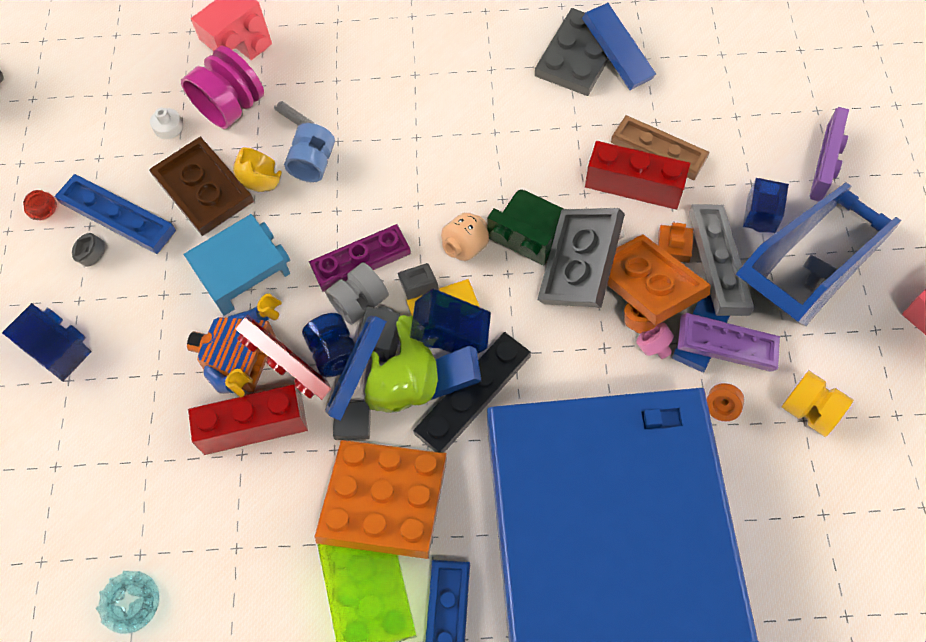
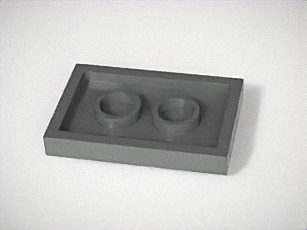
[535,8,609,96]
[537,208,625,308]

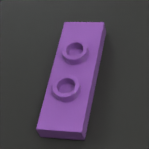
[809,106,849,201]
[678,313,780,372]

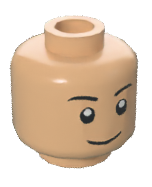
[441,213,489,261]

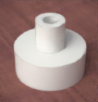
[150,107,183,139]

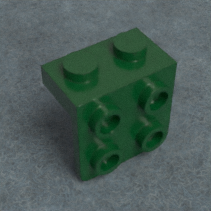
[487,189,564,266]

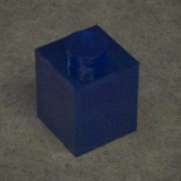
[743,177,789,233]

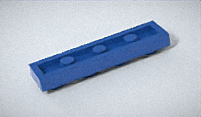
[54,174,176,254]

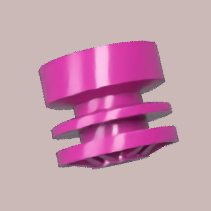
[181,46,264,129]

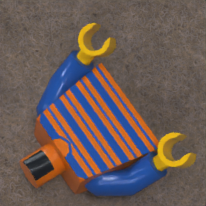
[187,294,282,397]

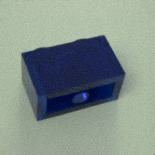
[410,288,491,354]
[2,303,92,382]

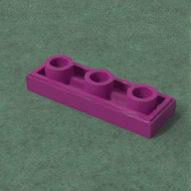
[309,224,411,292]

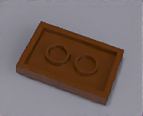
[149,136,254,236]

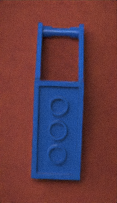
[736,182,902,326]

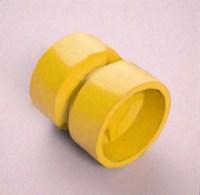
[781,370,854,437]

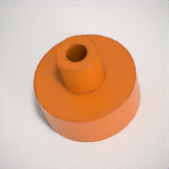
[624,303,657,334]
[707,383,745,422]

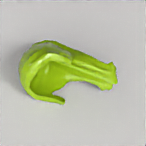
[364,315,438,413]

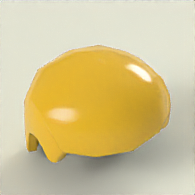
[233,147,282,192]

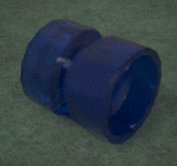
[302,313,355,377]

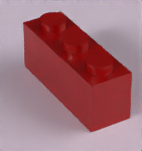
[585,141,691,210]
[188,384,308,455]

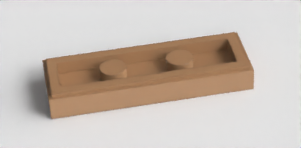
[611,115,710,180]

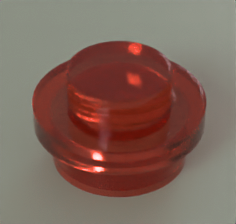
[23,190,57,220]

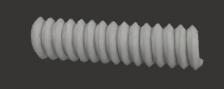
[274,101,314,126]

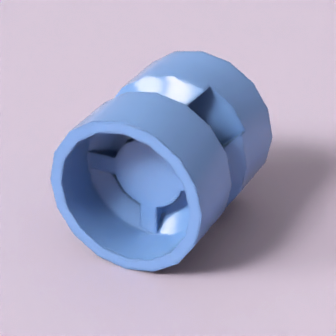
[284,123,335,182]

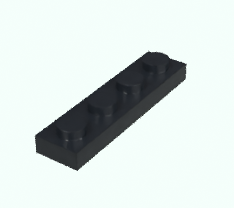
[413,332,531,453]

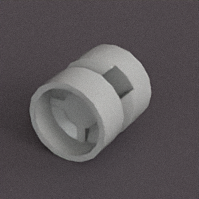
[325,262,389,325]

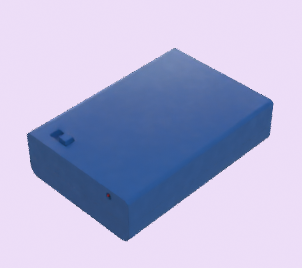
[487,388,758,642]

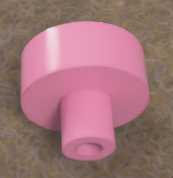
[636,322,674,359]

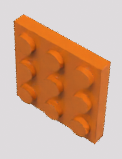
[314,440,447,559]

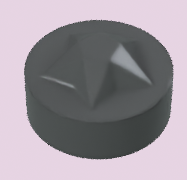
[72,233,105,267]

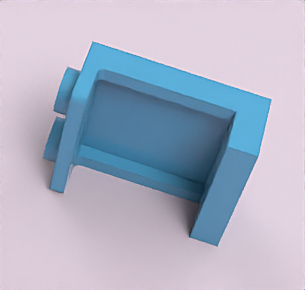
[183,214,290,316]

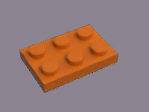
[607,234,711,326]

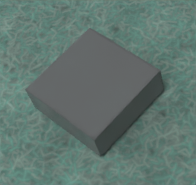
[398,263,439,300]
[333,402,371,440]

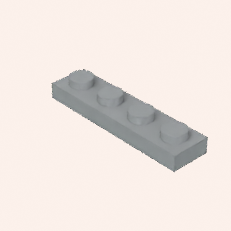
[689,204,754,316]

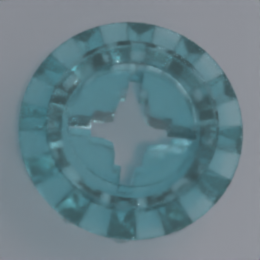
[96,571,159,634]

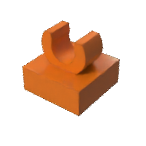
[658,223,693,263]

